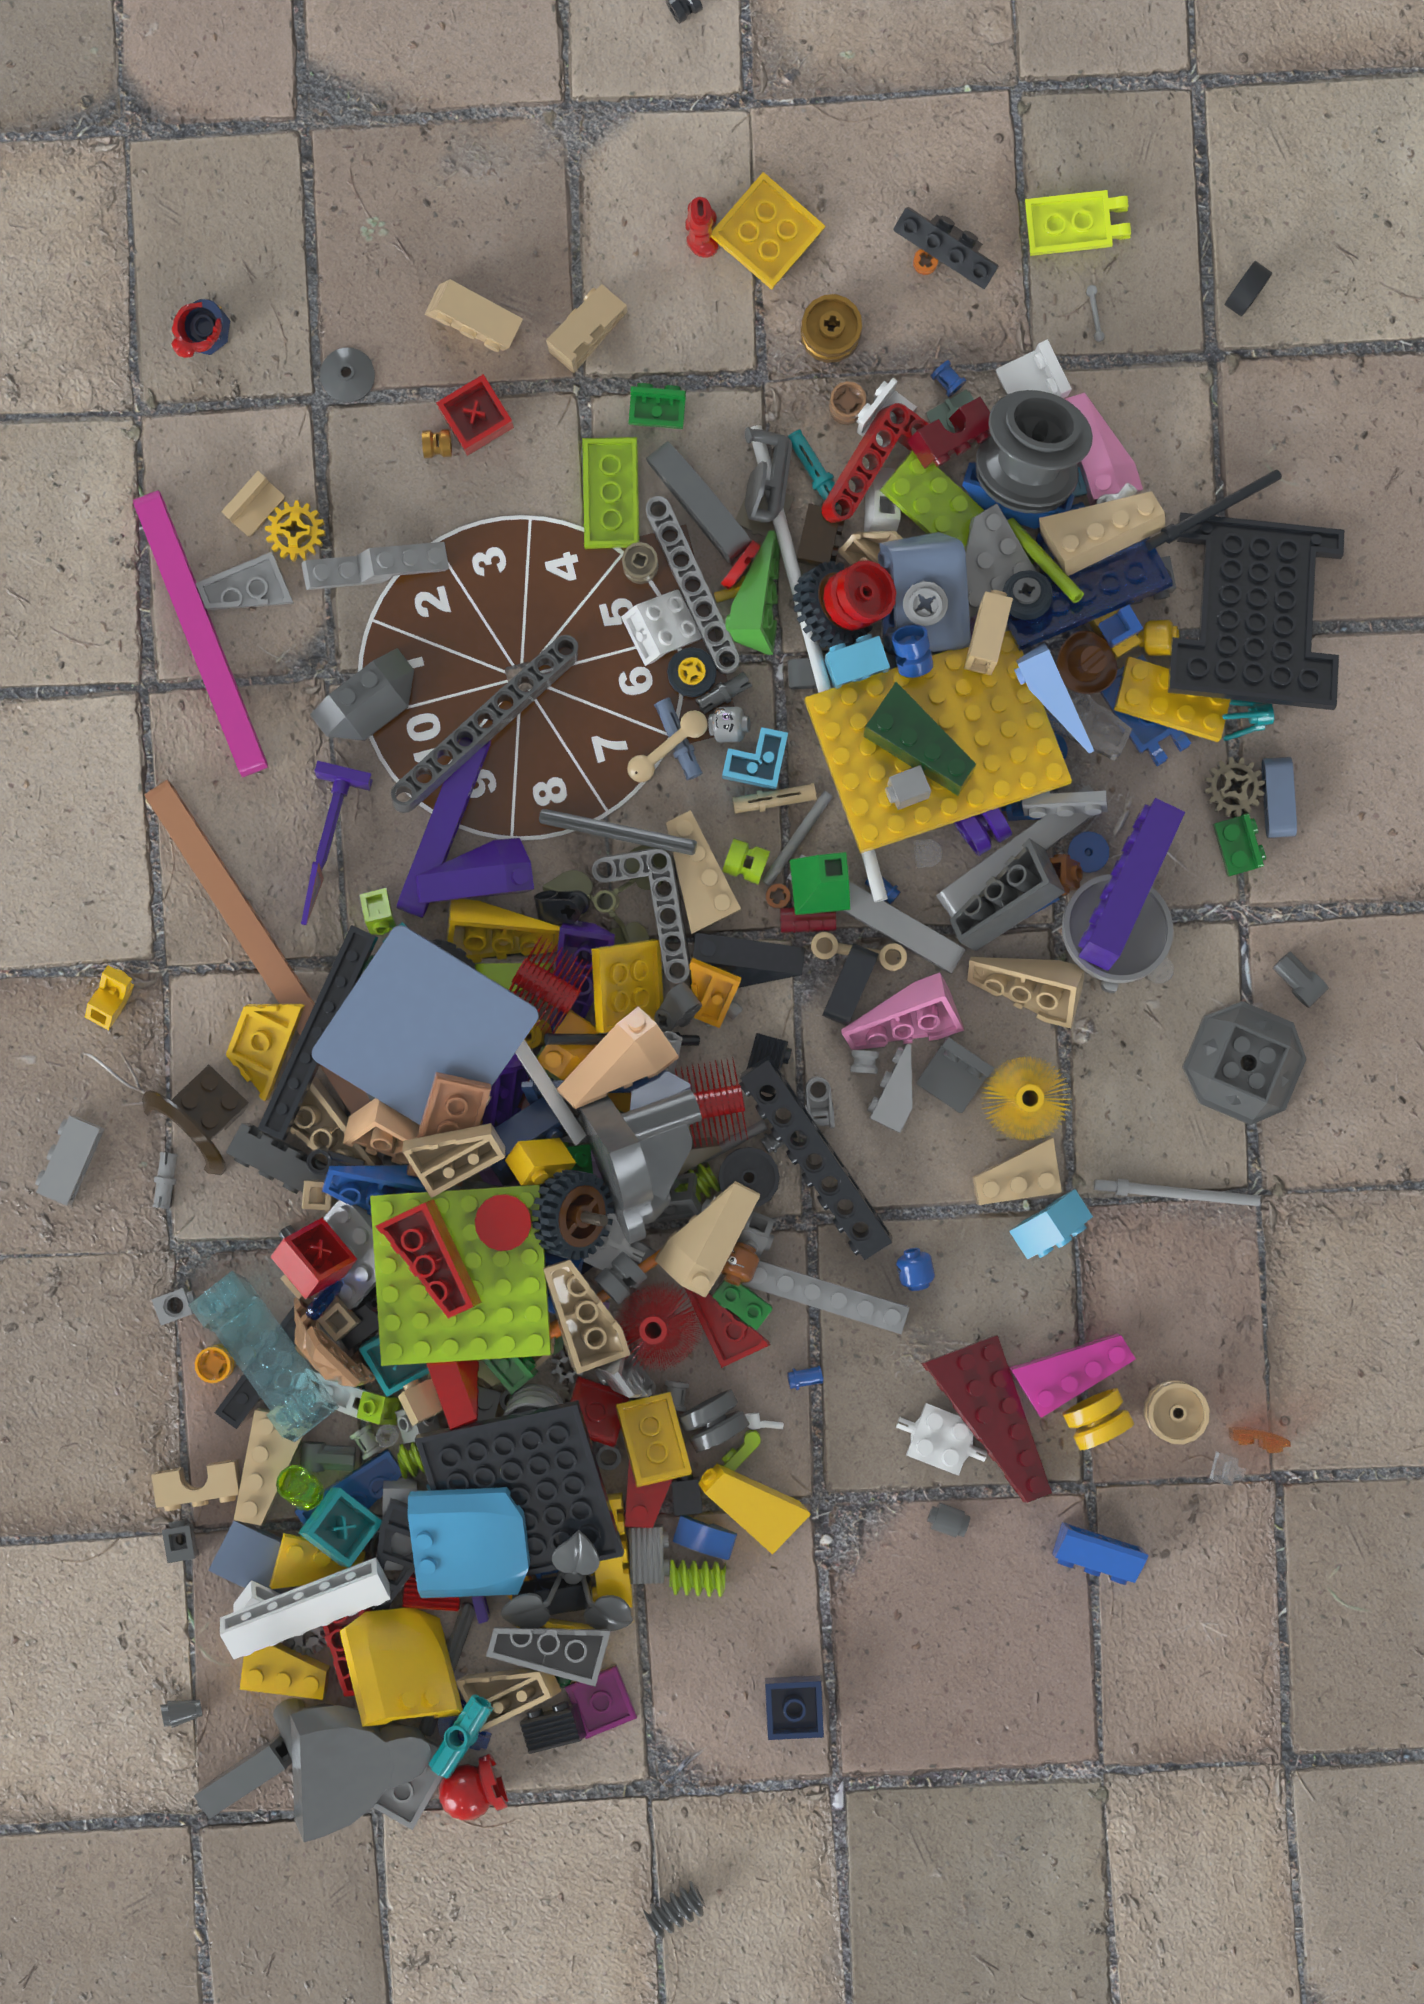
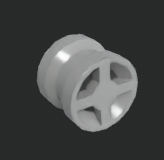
[850,1050,879,1074]

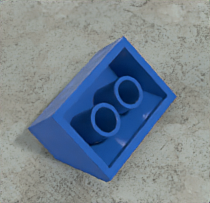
[1052,1522,1148,1585]

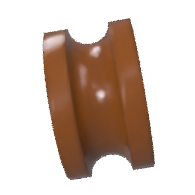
[766,884,790,909]

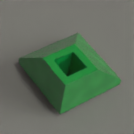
[790,852,851,915]

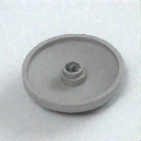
[1062,874,1173,983]

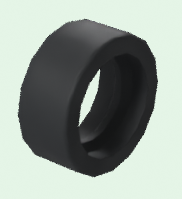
[1224,261,1272,317]

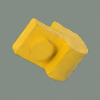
[85,965,134,1030]

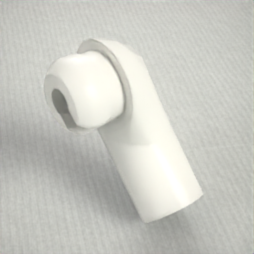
[1097,483,1138,504]

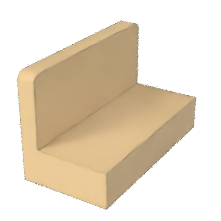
[221,471,285,537]

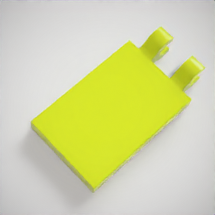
[1025,190,1131,256]

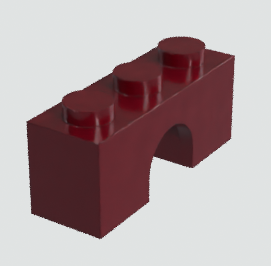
[907,396,992,469]

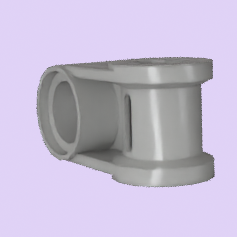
[805,1076,835,1128]

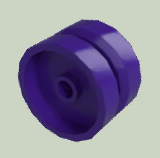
[954,808,1013,856]

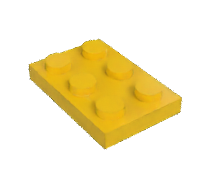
[616,1392,692,1487]

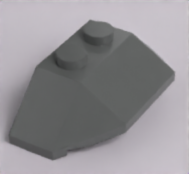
[310,648,414,741]

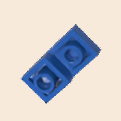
[672,1515,737,1560]

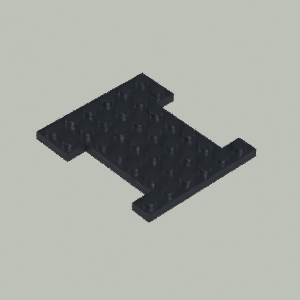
[1168,512,1345,710]

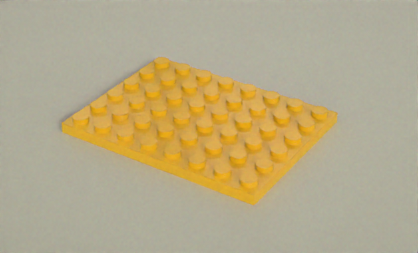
[804,629,1072,854]

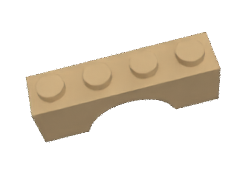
[398,1360,502,1426]

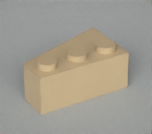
[425,279,523,352]
[546,284,627,373]
[402,1124,505,1198]
[972,1137,1062,1205]
[456,1668,562,1732]

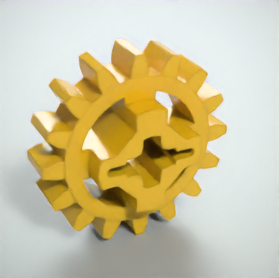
[265,500,326,562]

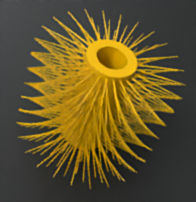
[981,1056,1072,1140]

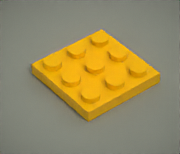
[711,172,826,290]
[592,939,663,1033]

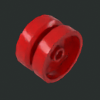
[823,560,896,630]

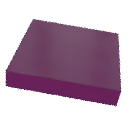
[565,1665,637,1739]

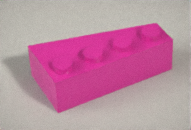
[1009,1333,1136,1418]

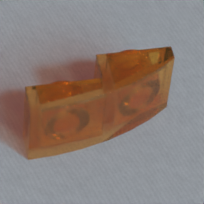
[1229,1427,1291,1453]

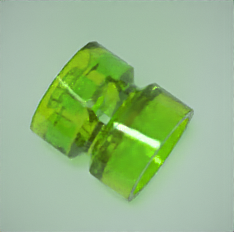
[276,1465,324,1511]

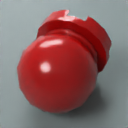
[439,1753,508,1821]

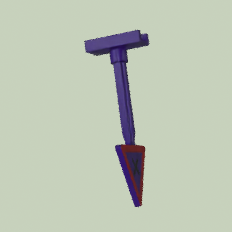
[301,761,373,926]

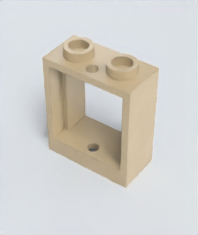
[964,590,1013,675]

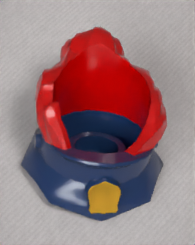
[171,299,231,358]

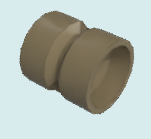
[622,542,658,584]

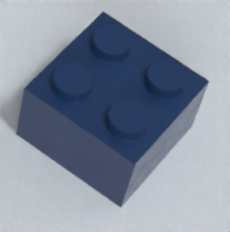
[765,1675,824,1740]

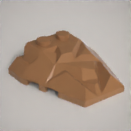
[294,1297,376,1387]

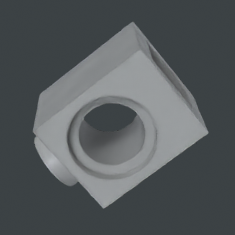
[152,1287,198,1326]

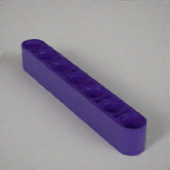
[396,737,491,918]

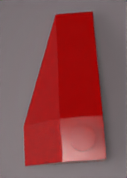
[426,1360,479,1430]

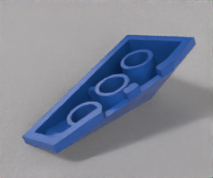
[322,1165,427,1216]

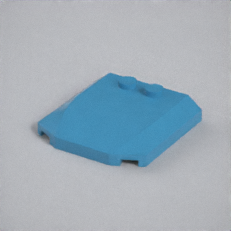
[408,1487,530,1598]

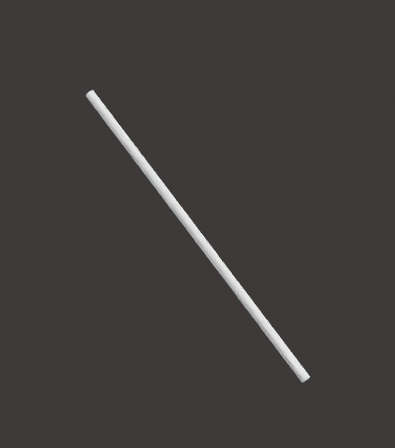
[750,425,888,902]

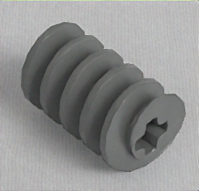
[643,1881,706,1939]

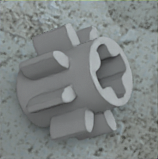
[551,1350,584,1384]

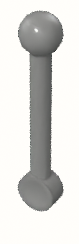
[1086,285,1105,342]

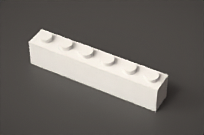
[220,1558,390,1659]

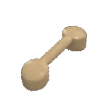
[627,710,708,782]
[811,932,907,971]

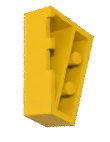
[239,1643,330,1700]

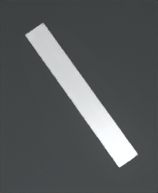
[515,1040,586,1146]

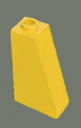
[698,1463,811,1555]

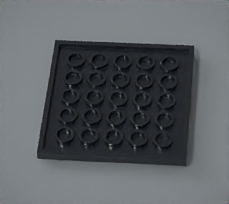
[415,1400,624,1576]

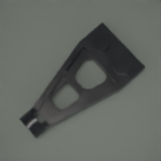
[370,1498,415,1611]

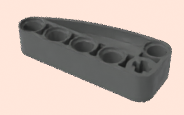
[646,441,751,563]

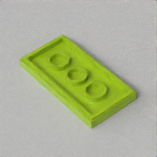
[582,437,640,549]

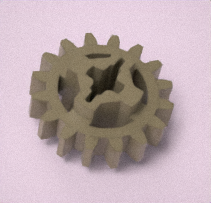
[1203,757,1265,817]

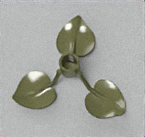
[543,845,667,945]

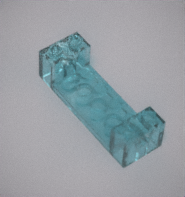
[188,1271,339,1442]

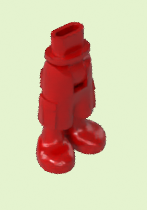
[685,197,719,258]

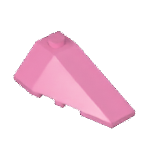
[1065,393,1143,506]
[841,973,964,1050]

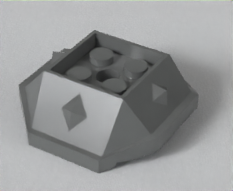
[1182,1001,1307,1125]

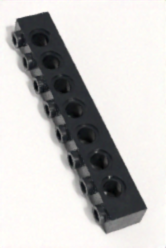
[739,1055,892,1260]

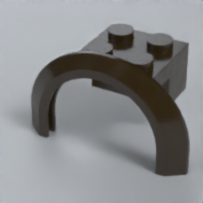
[142,1064,249,1175]

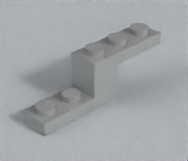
[301,542,449,590]
[1022,790,1108,818]

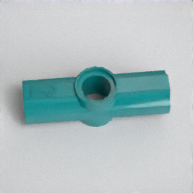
[428,1694,494,1779]

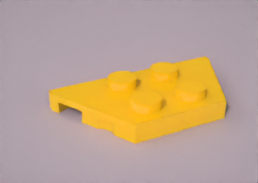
[226,1004,305,1101]

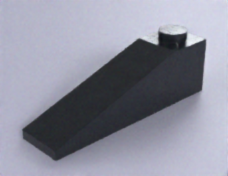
[689,933,805,990]

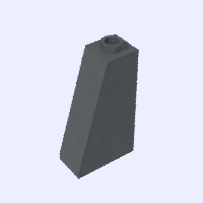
[194,1733,292,1819]

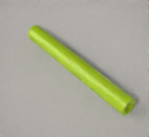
[1007,518,1084,603]

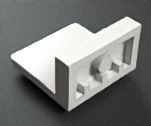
[996,339,1072,398]
[857,378,917,446]
[621,590,702,666]

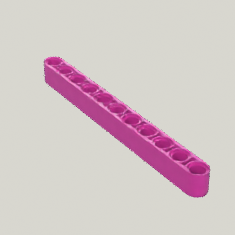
[133,490,268,778]

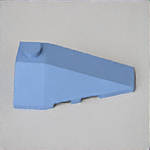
[1014,643,1094,753]

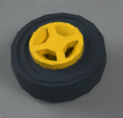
[667,647,717,697]

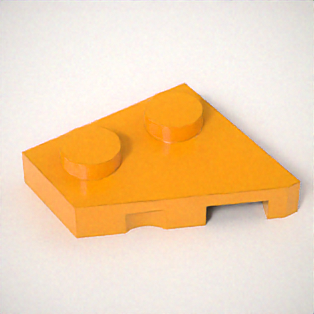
[689,958,741,1028]

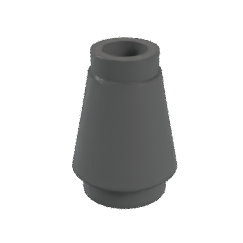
[160,1700,203,1728]

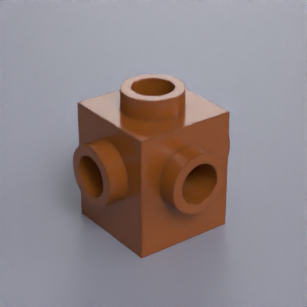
[1049,854,1083,895]

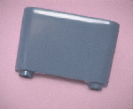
[878,532,971,654]

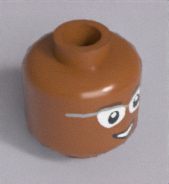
[721,1242,759,1286]

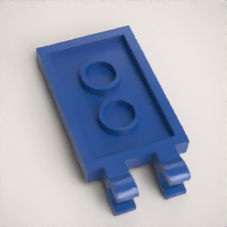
[1100,654,1191,767]

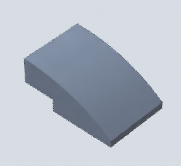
[208,1521,296,1594]

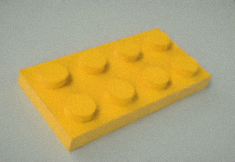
[1114,656,1231,742]

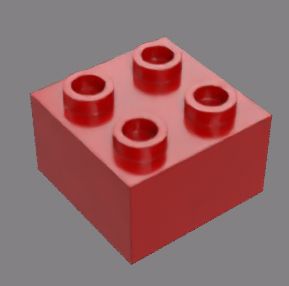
[436,374,514,456]
[271,1217,357,1299]

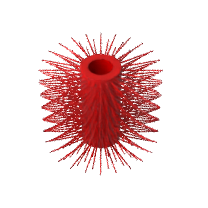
[509,935,592,1034]
[675,1057,748,1149]
[615,1281,703,1371]

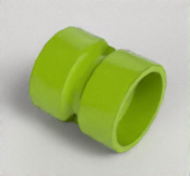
[722,838,770,885]

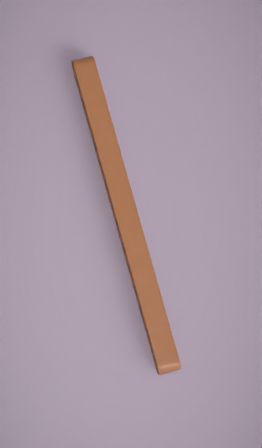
[144,779,371,1115]

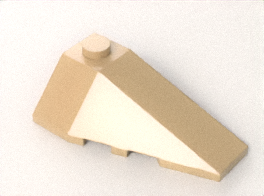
[967,957,1085,1029]

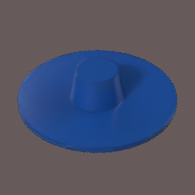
[1068,831,1109,873]

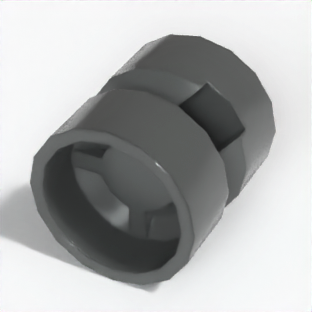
[594,1251,647,1305]

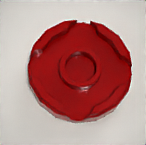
[721,540,761,590]
[475,1194,532,1251]

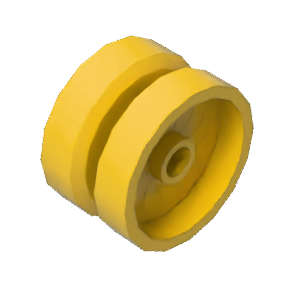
[1062,1388,1134,1450]

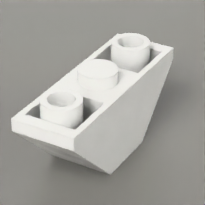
[864,466,901,532]

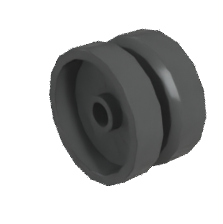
[678,1389,750,1453]

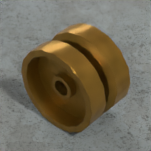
[801,294,862,363]

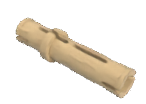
[732,783,817,814]

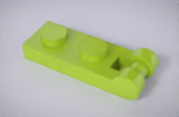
[722,1429,761,1471]

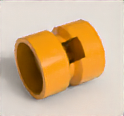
[195,1344,236,1383]

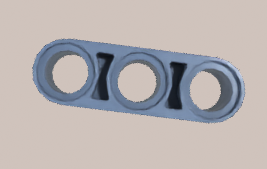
[1261,757,1297,838]

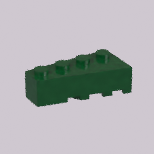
[864,682,976,796]

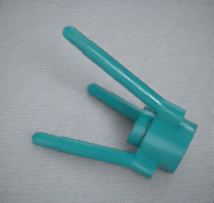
[1222,699,1274,741]

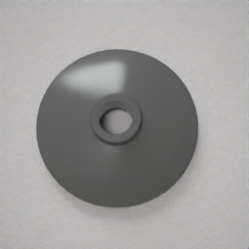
[320,347,375,403]

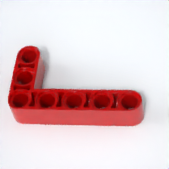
[822,403,929,523]

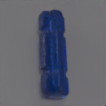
[305,1280,343,1320]

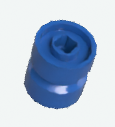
[892,625,934,678]

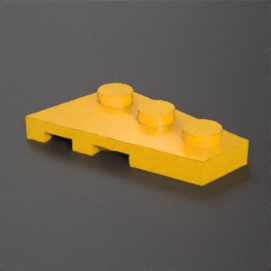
[269,1533,366,1589]

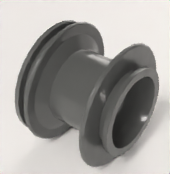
[976,390,1093,514]

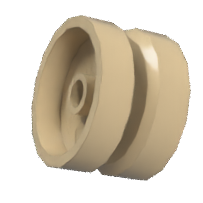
[1144,1380,1210,1444]

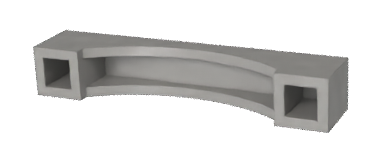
[741,1260,909,1334]

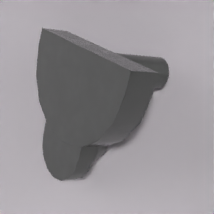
[577,1089,702,1244]
[273,1698,432,1842]

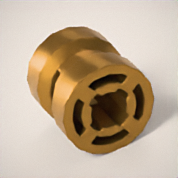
[422,429,452,458]

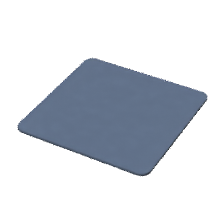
[312,925,538,1125]

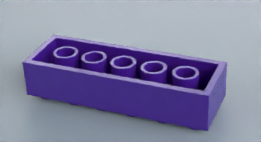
[1078,798,1185,971]

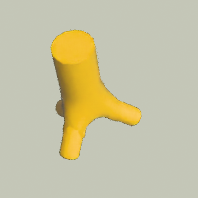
[714,576,746,603]

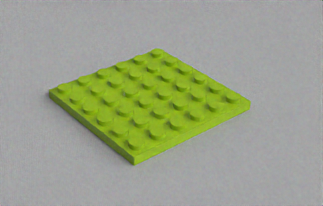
[370,1185,552,1366]

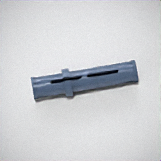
[654,698,703,780]

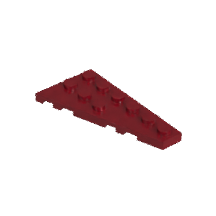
[921,1335,1052,1503]

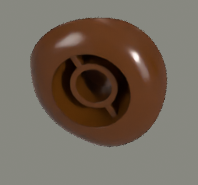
[1057,631,1117,694]

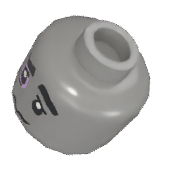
[708,707,751,742]

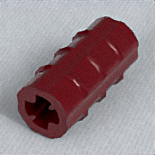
[780,907,836,933]

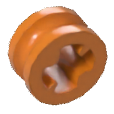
[913,249,938,275]

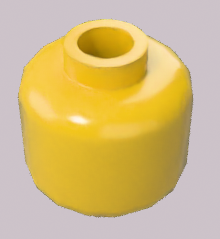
[1138,619,1179,656]

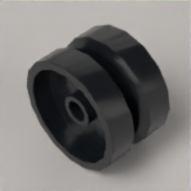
[718,1147,780,1207]

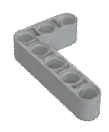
[592,848,691,983]

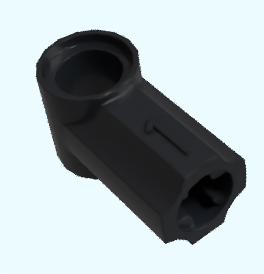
[307,1147,365,1175]

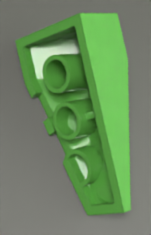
[726,531,780,655]

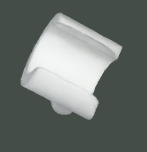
[745,1412,784,1430]

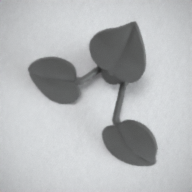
[501,1530,633,1631]

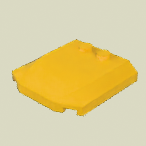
[340,1608,463,1727]

